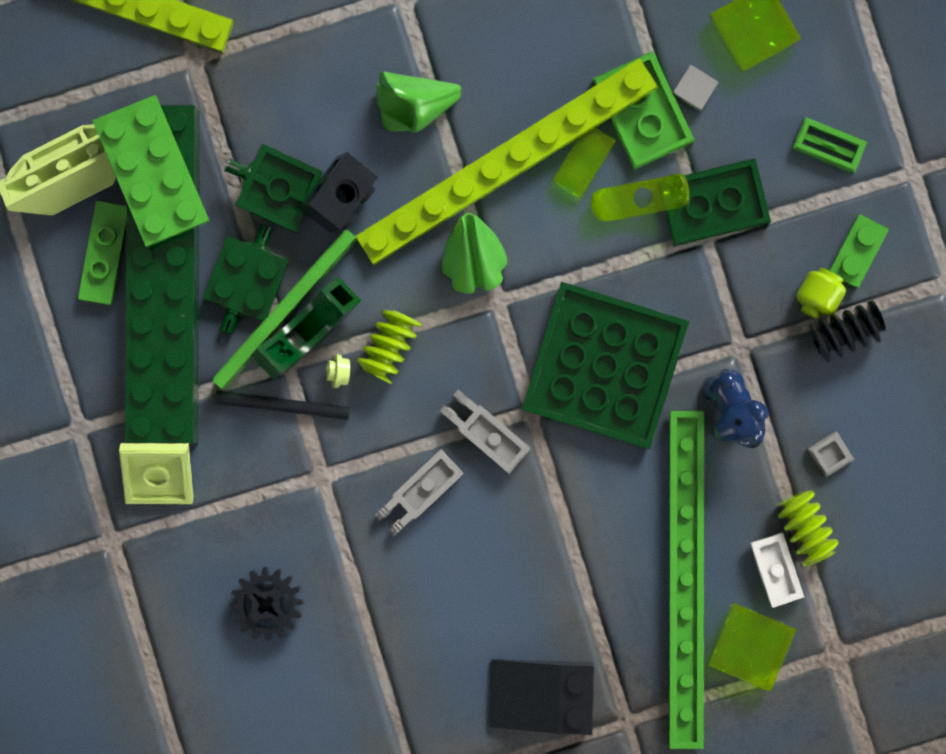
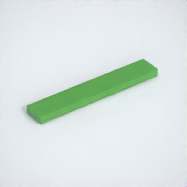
[213,230,358,390]

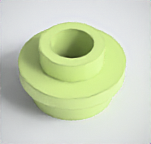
[326,354,350,388]

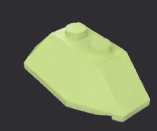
[0,124,116,216]

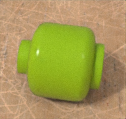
[796,268,846,320]

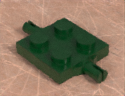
[224,143,323,233]
[203,224,290,335]

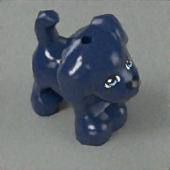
[702,369,768,449]

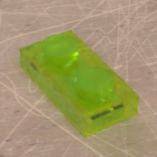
[553,128,616,198]

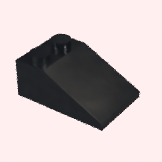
[490,659,594,735]

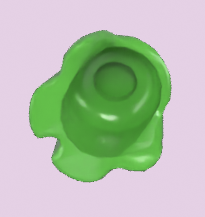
[376,71,461,133]
[442,213,507,294]

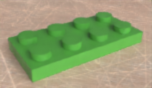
[92,95,210,247]

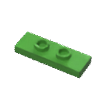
[78,201,127,306]

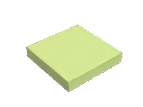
[119,443,194,504]

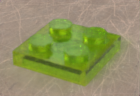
[709,0,801,73]
[707,602,797,692]

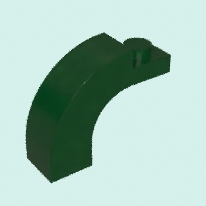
[250,277,362,380]

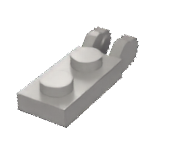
[440,390,531,474]
[375,449,464,536]

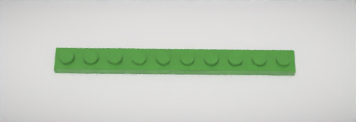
[669,411,704,749]

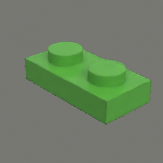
[829,214,889,289]

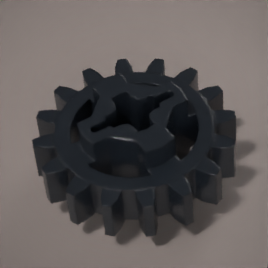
[230,567,304,641]

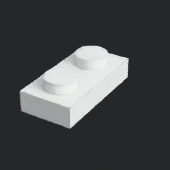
[749,533,804,608]

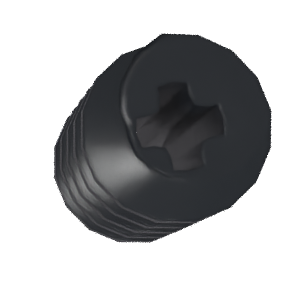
[809,300,886,363]

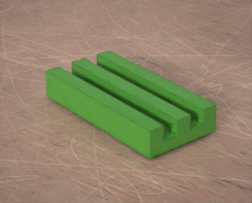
[792,117,867,174]

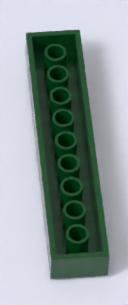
[125,105,200,443]

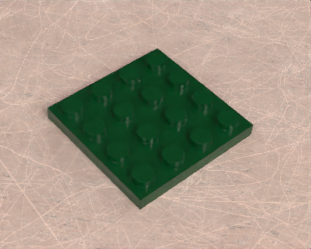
[522,281,689,449]

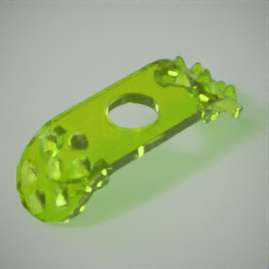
[591,173,689,221]

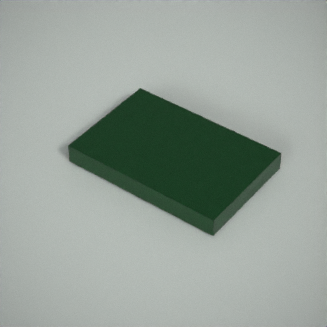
[657,158,771,247]

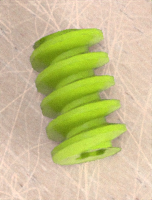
[357,310,422,384]
[775,490,839,567]

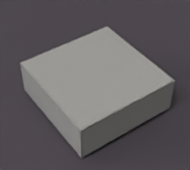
[673,65,719,112]
[807,431,854,477]

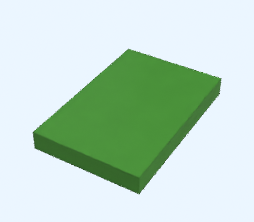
[592,51,695,170]

